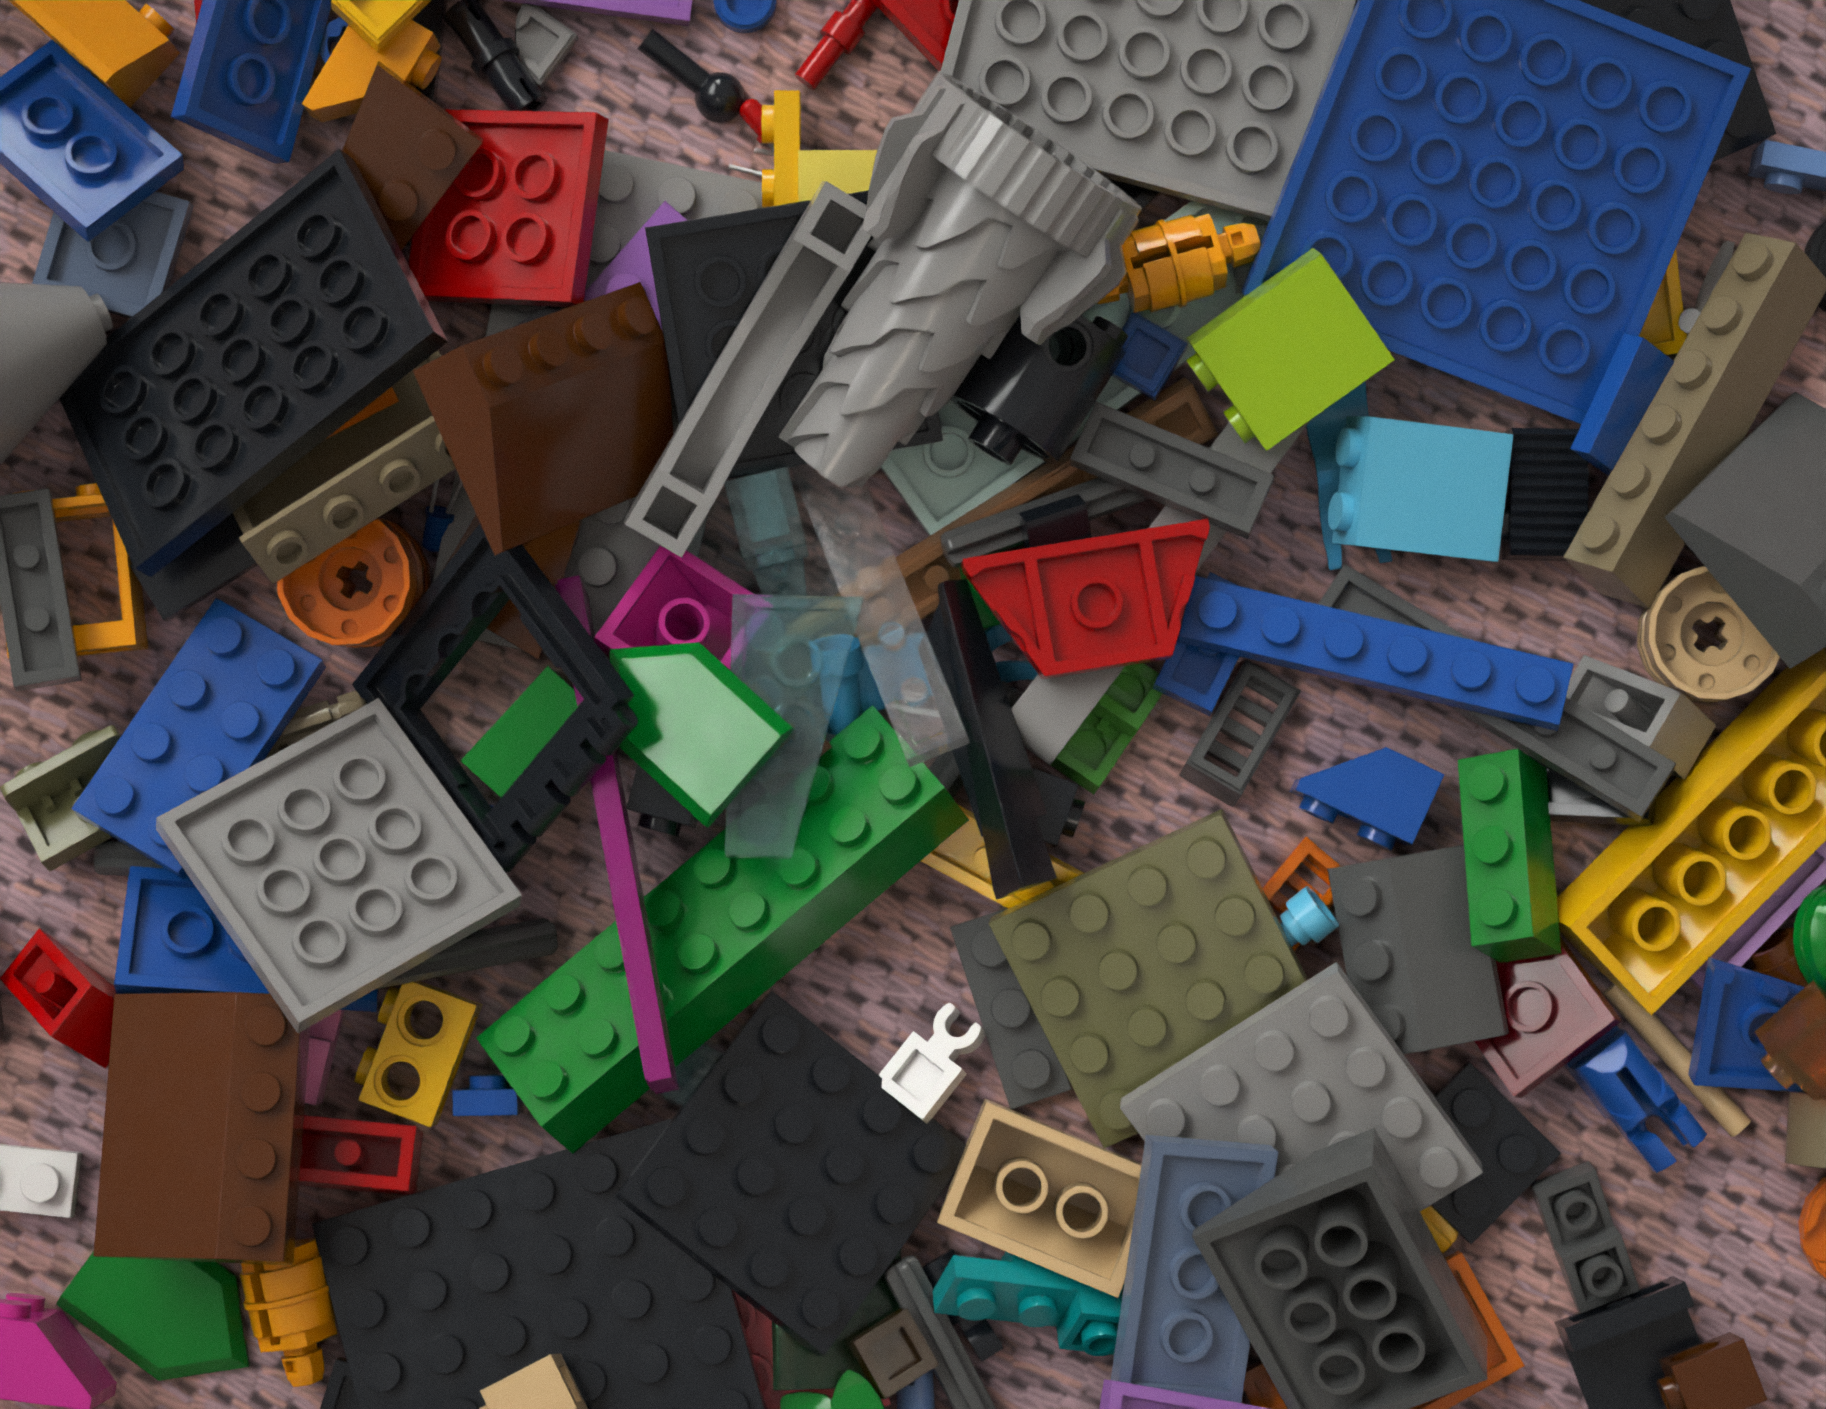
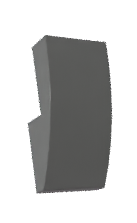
[1530,1161,1640,1314]

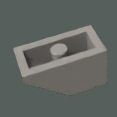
[1566,655,1716,780]

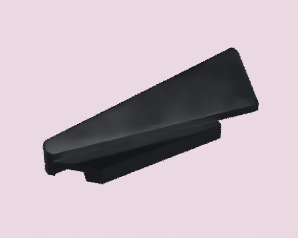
[919,579,1057,900]

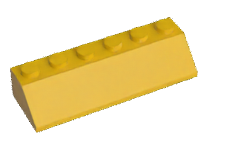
[1557,648,1826,1016]

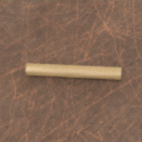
[1603,983,1751,1137]

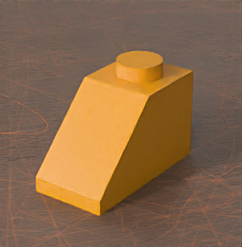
[302,20,442,122]

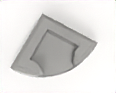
[515,4,579,89]

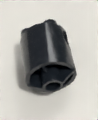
[950,315,1128,466]

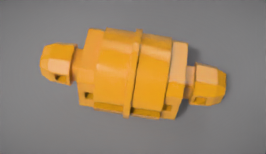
[1097,214,1261,313]
[240,1238,337,1387]

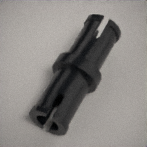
[443,0,548,111]

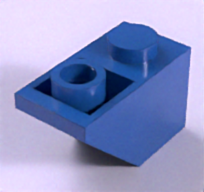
[1289,747,1445,851]

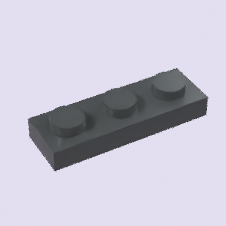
[1070,402,1275,539]
[0,488,82,692]
[950,908,1071,1110]

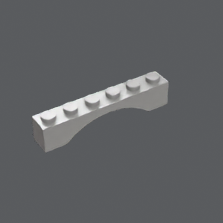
[625,181,871,558]

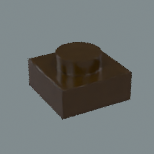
[847,1308,939,1399]

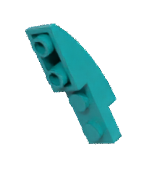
[932,1251,1125,1356]

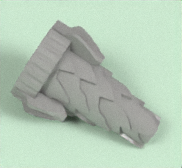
[779,71,1142,488]

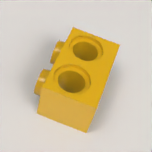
[354,981,483,1127]

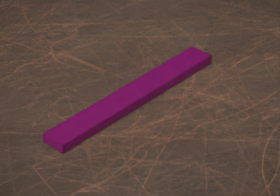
[555,575,679,1094]

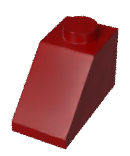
[0,928,116,1069]

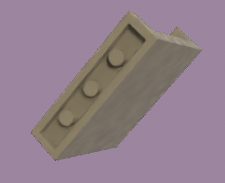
[233,350,456,584]

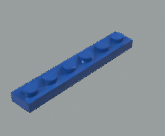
[1179,576,1574,731]

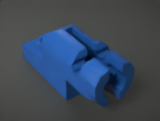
[1564,1025,1707,1173]

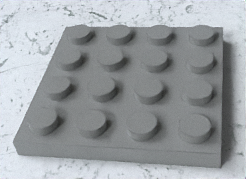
[156,698,522,1033]
[1120,962,1484,1211]

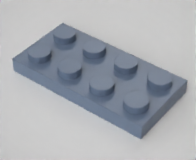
[1111,1135,1278,1403]

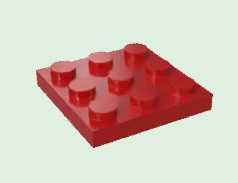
[409,109,609,307]

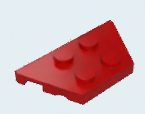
[961,519,1210,680]

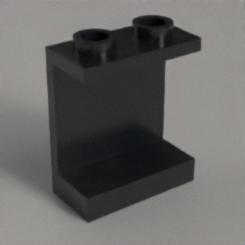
[1554,1276,1700,1409]

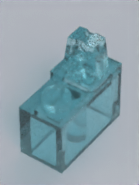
[724,467,809,615]

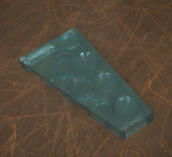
[725,594,864,859]

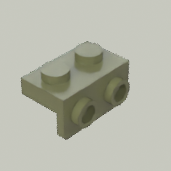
[0,725,122,872]

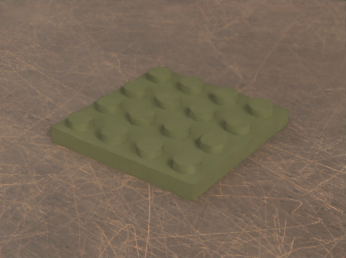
[988,809,1308,1148]

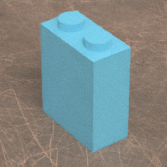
[1328,416,1514,562]

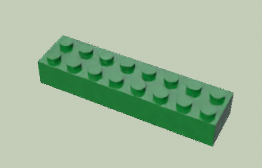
[476,705,969,1154]

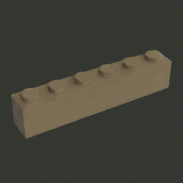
[1563,232,1826,608]

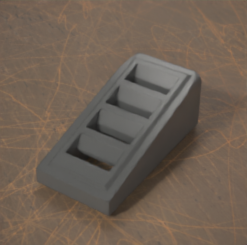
[1179,659,1301,807]

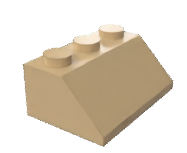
[937,1099,1142,1298]

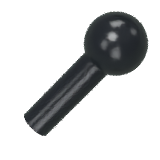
[637,29,745,123]

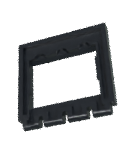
[352,524,638,872]

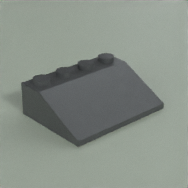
[1664,392,1826,669]
[1192,1128,1487,1409]

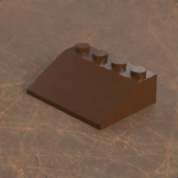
[413,282,674,556]
[93,992,310,1266]

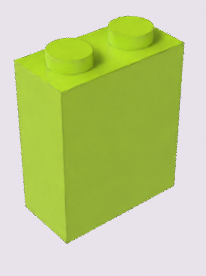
[1186,248,1395,451]

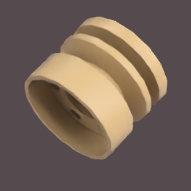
[1637,566,1780,703]

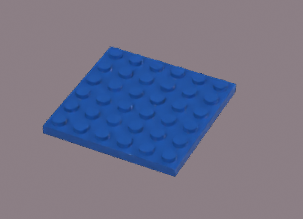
[1241,0,1751,424]

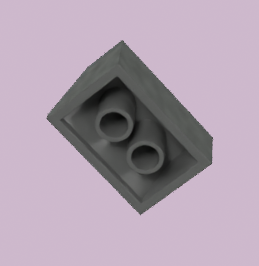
[1327,845,1509,1054]

